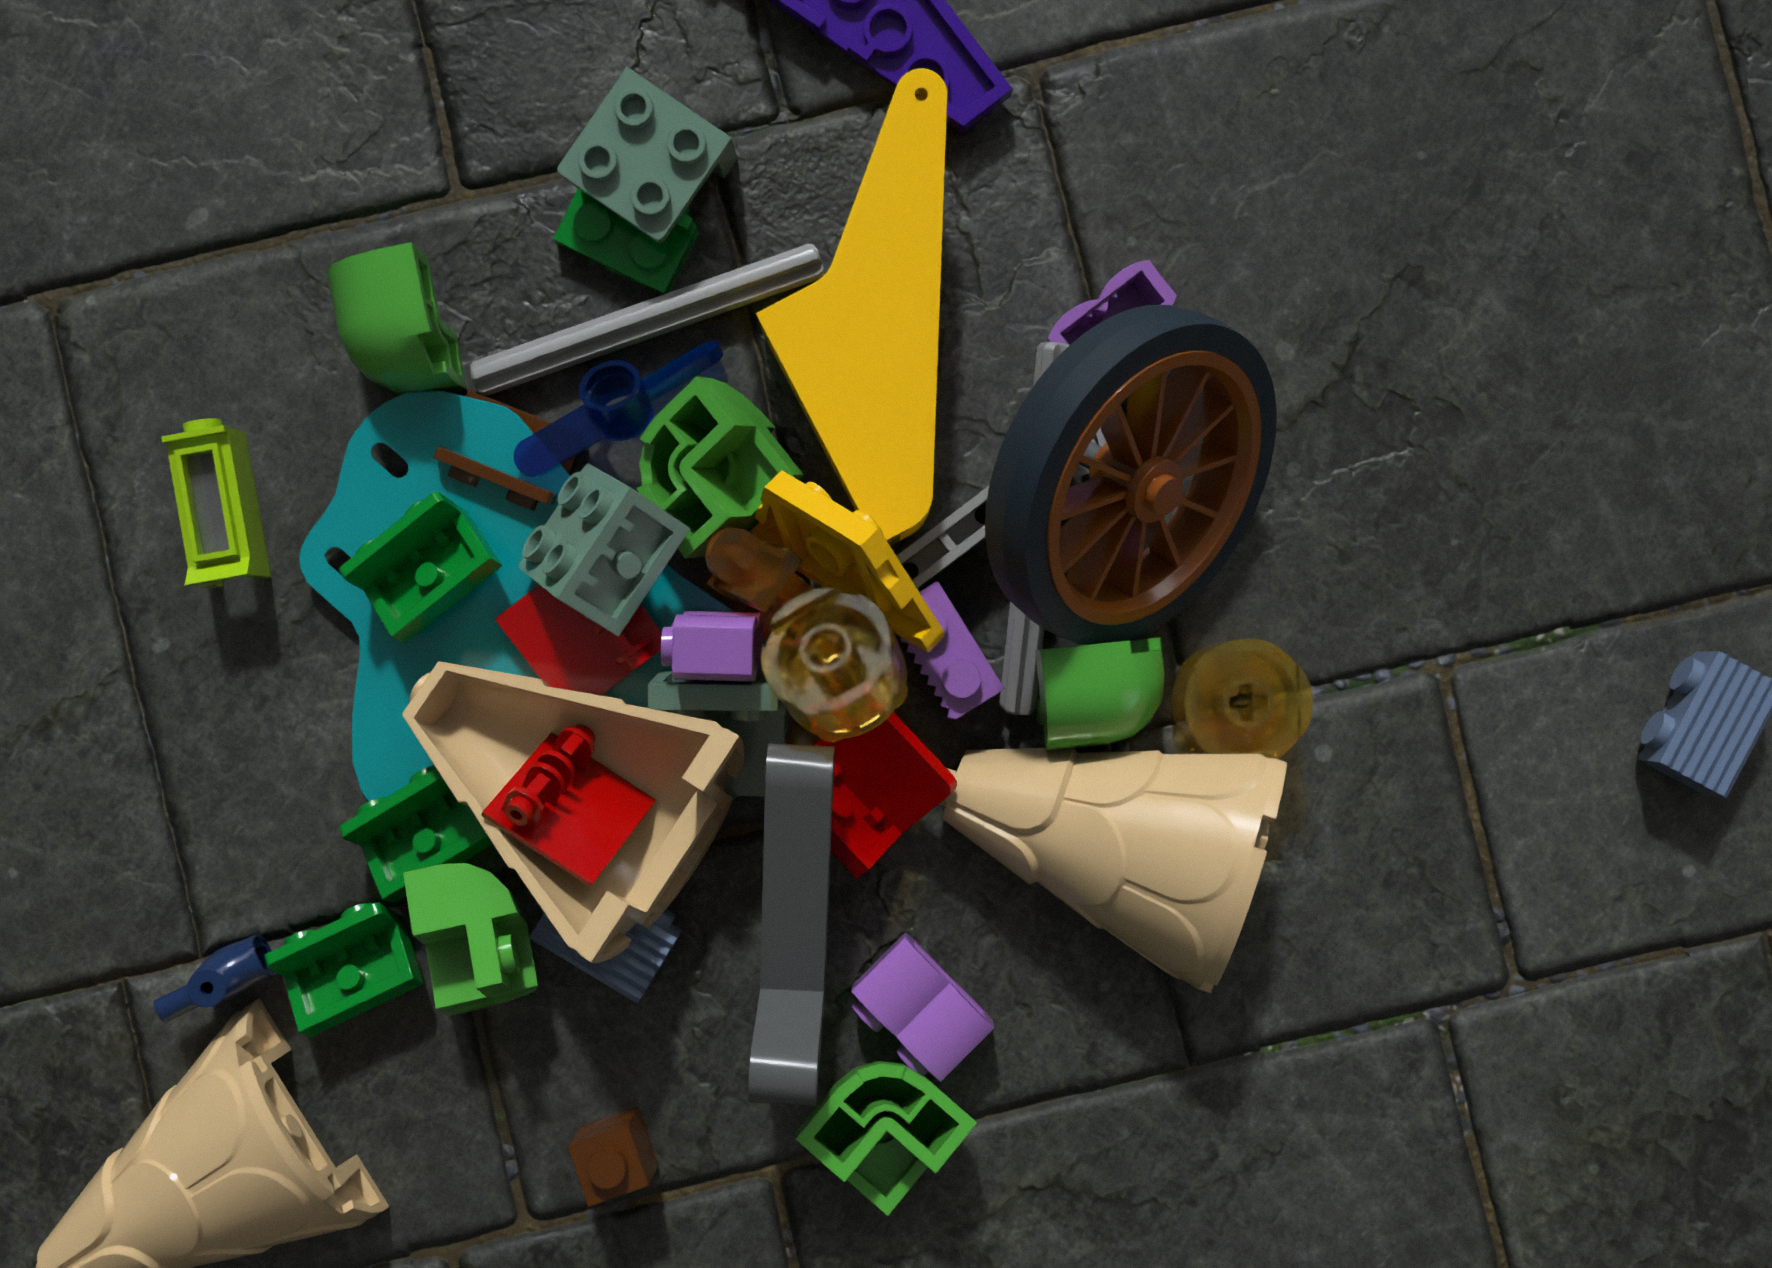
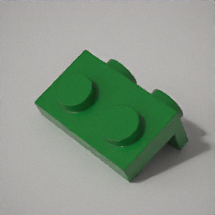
[339,492,503,644]
[339,765,493,903]
[264,903,424,1038]

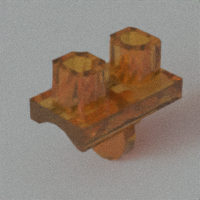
[705,527,814,620]

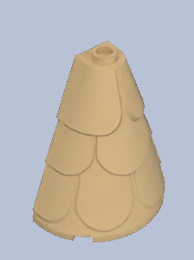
[402,661,744,963]
[938,748,1287,993]
[35,998,389,1268]

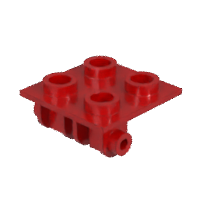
[495,585,662,696]
[481,724,656,887]

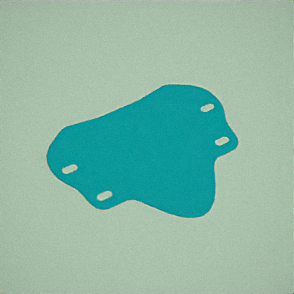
[299,391,788,801]

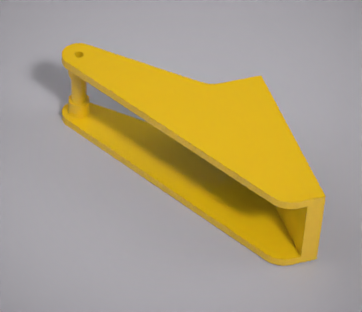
[756,68,947,546]

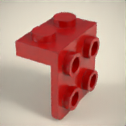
[814,695,957,879]

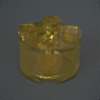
[761,588,908,742]
[1172,639,1313,759]

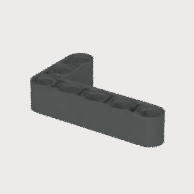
[748,743,835,1106]

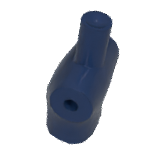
[154,935,278,1023]

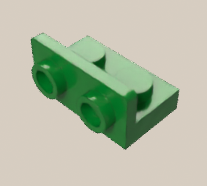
[553,189,699,295]

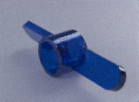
[514,341,724,477]

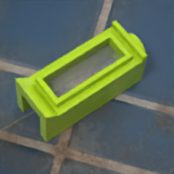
[161,418,271,588]

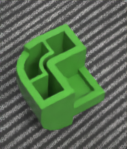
[326,242,467,395]
[636,376,804,559]
[1035,637,1165,751]
[403,863,538,1016]
[793,1061,977,1216]

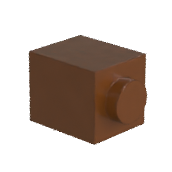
[567,1106,659,1207]

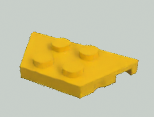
[749,470,945,653]

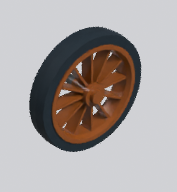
[985,305,1277,645]

